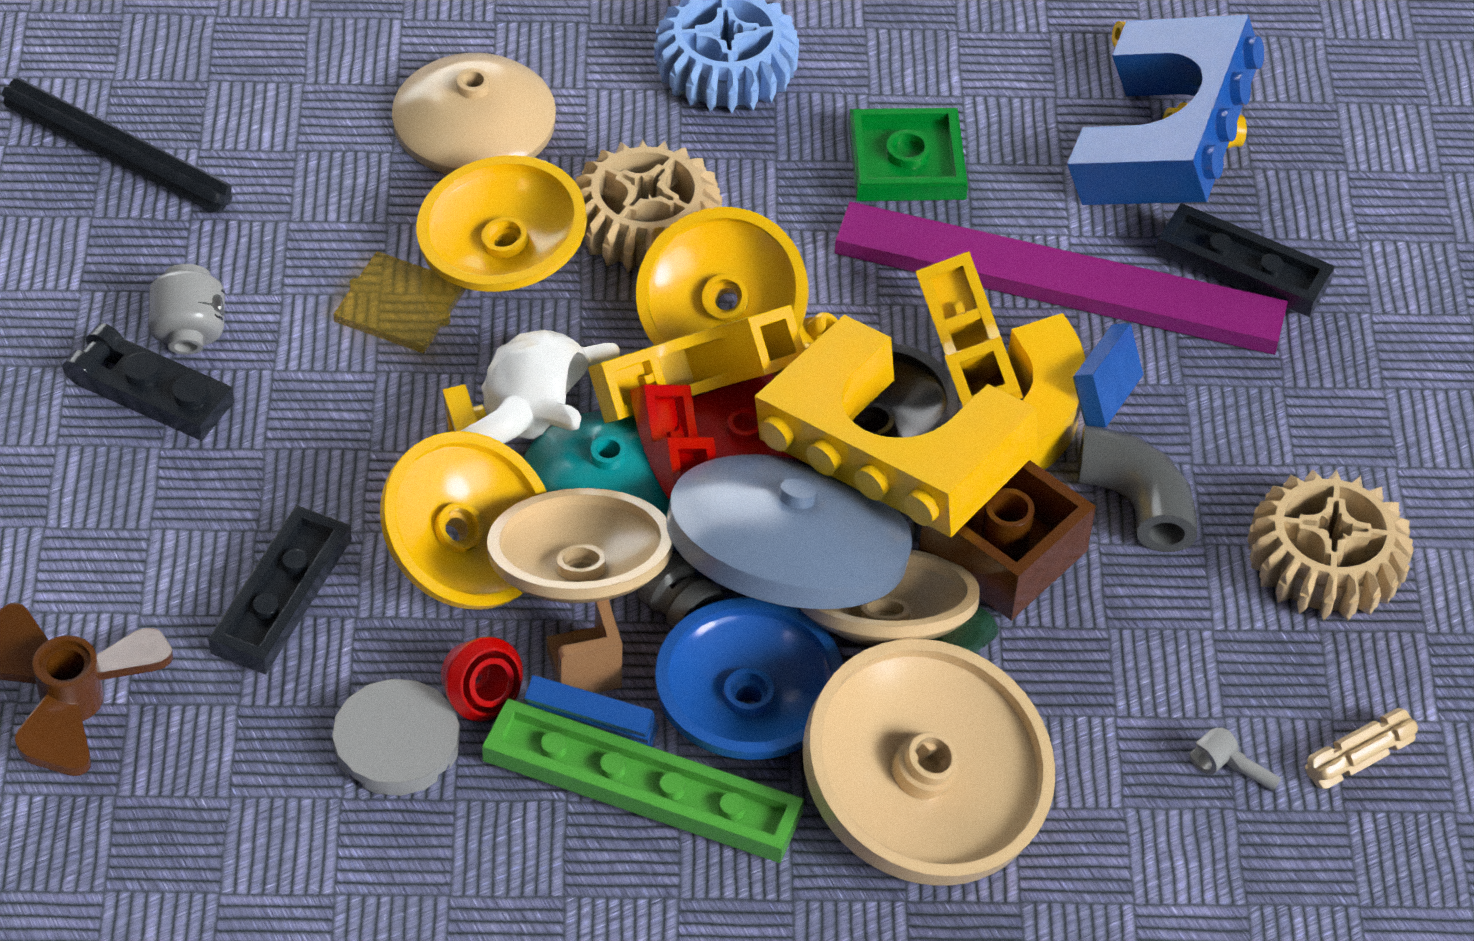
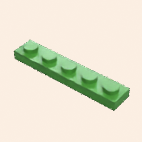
[482,698,804,863]

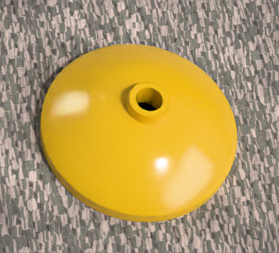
[416,155,587,292]
[636,207,809,345]
[380,431,547,610]

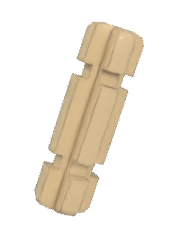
[1305,708,1418,789]

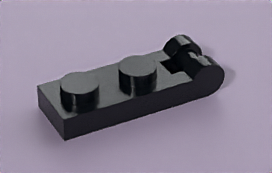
[62,323,234,441]

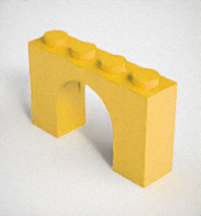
[755,315,1038,537]

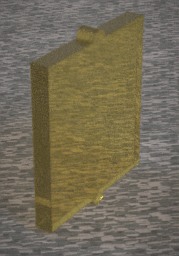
[333,251,466,354]

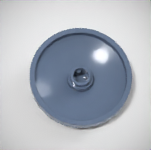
[666,454,912,609]

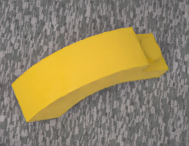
[915,251,1023,407]
[587,304,805,424]
[1008,313,1086,470]

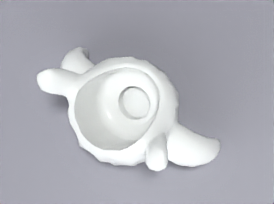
[461,330,620,444]

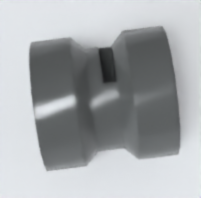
[638,553,724,629]

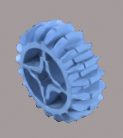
[654,0,799,114]

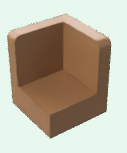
[547,600,623,693]

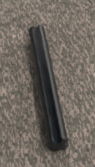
[2,78,233,213]

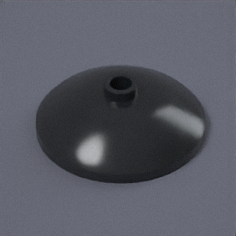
[853,343,959,438]

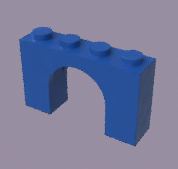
[1067,14,1264,205]

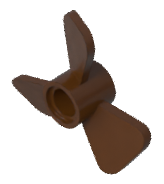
[0,603,173,776]

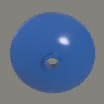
[655,598,843,760]

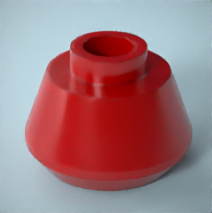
[441,636,523,722]

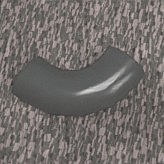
[1077,425,1197,552]

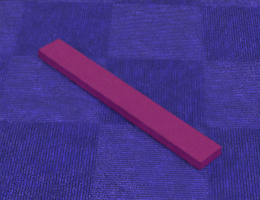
[834,201,1288,355]

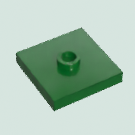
[848,108,968,201]

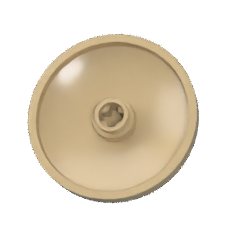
[803,639,1055,886]

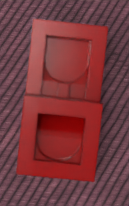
[630,384,717,499]

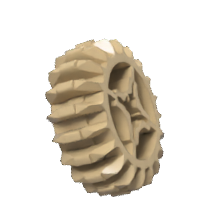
[576,139,722,273]
[1247,469,1413,621]

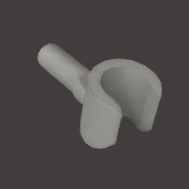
[1190,728,1281,791]

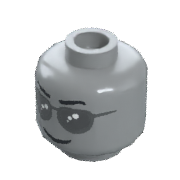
[148,264,225,355]

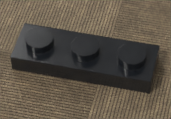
[1155,203,1335,317]
[208,505,352,675]

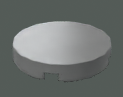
[332,679,460,796]

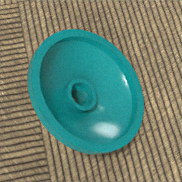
[523,411,670,518]

